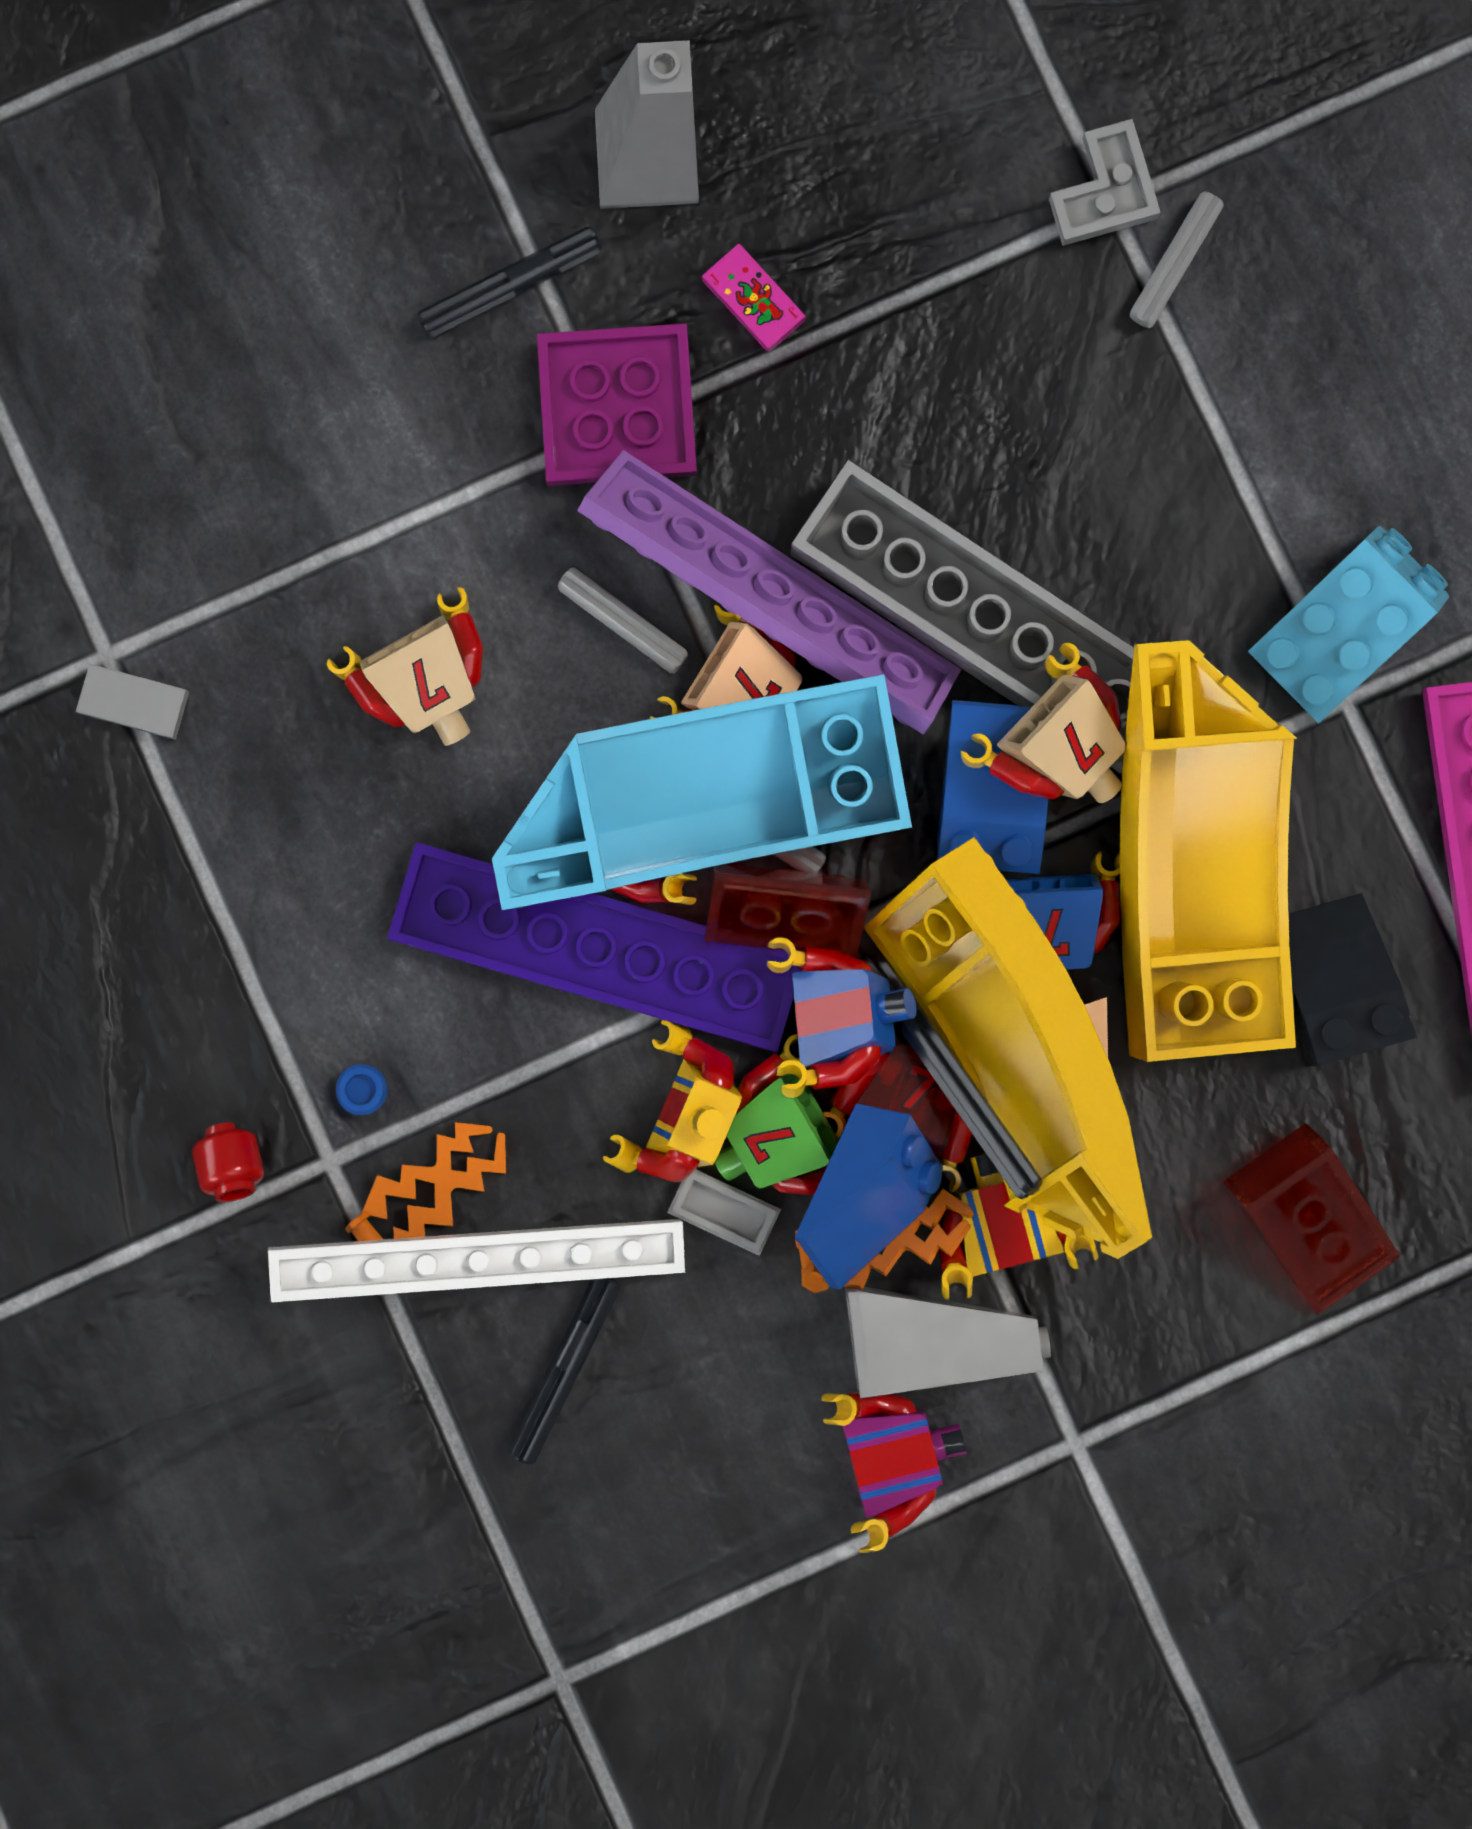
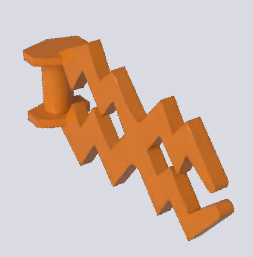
[345,1122,506,1241]
[795,1189,974,1293]

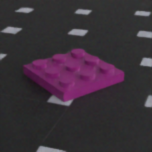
[537,323,697,486]

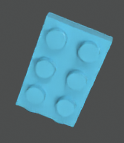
[1248,526,1449,724]

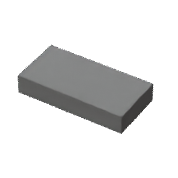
[76,663,189,740]
[667,1169,781,1256]

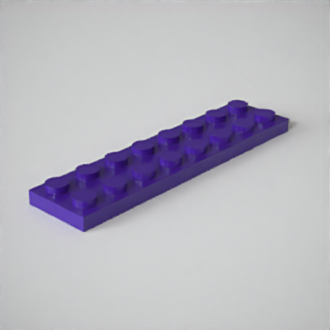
[387,842,801,1053]

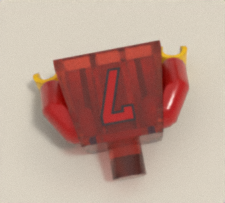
[823,1043,973,1193]

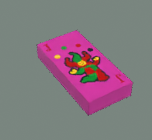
[702,244,806,353]

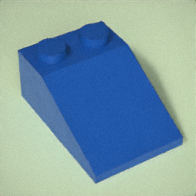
[937,700,1048,874]
[795,1103,943,1290]

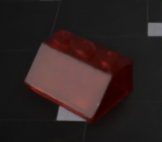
[704,863,871,958]

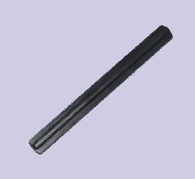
[862,952,1043,1199]

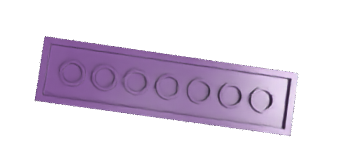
[577,450,962,734]

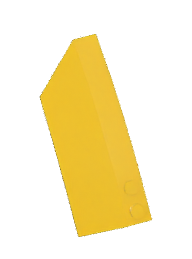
[1120,640,1297,1062]
[863,837,1152,1259]

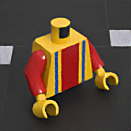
[603,1020,742,1182]
[938,1154,1098,1300]

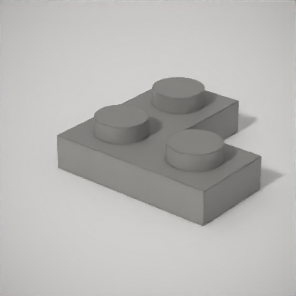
[1049,119,1161,246]

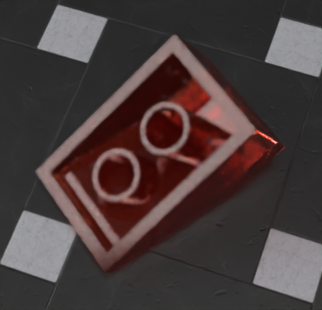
[1223,1123,1401,1315]

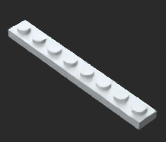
[268,1219,685,1302]

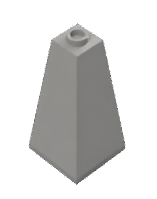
[595,40,699,209]
[845,1287,1051,1398]

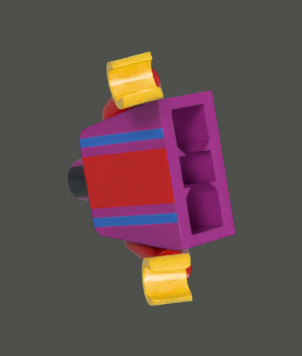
[822,1392,967,1553]

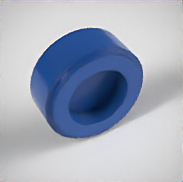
[336,1064,389,1115]

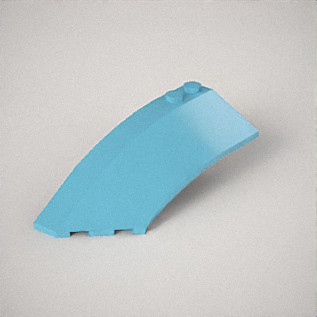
[492,674,912,910]

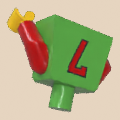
[715,1034,839,1195]

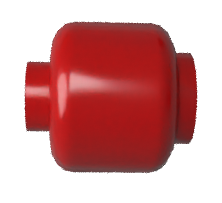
[192,1122,264,1202]

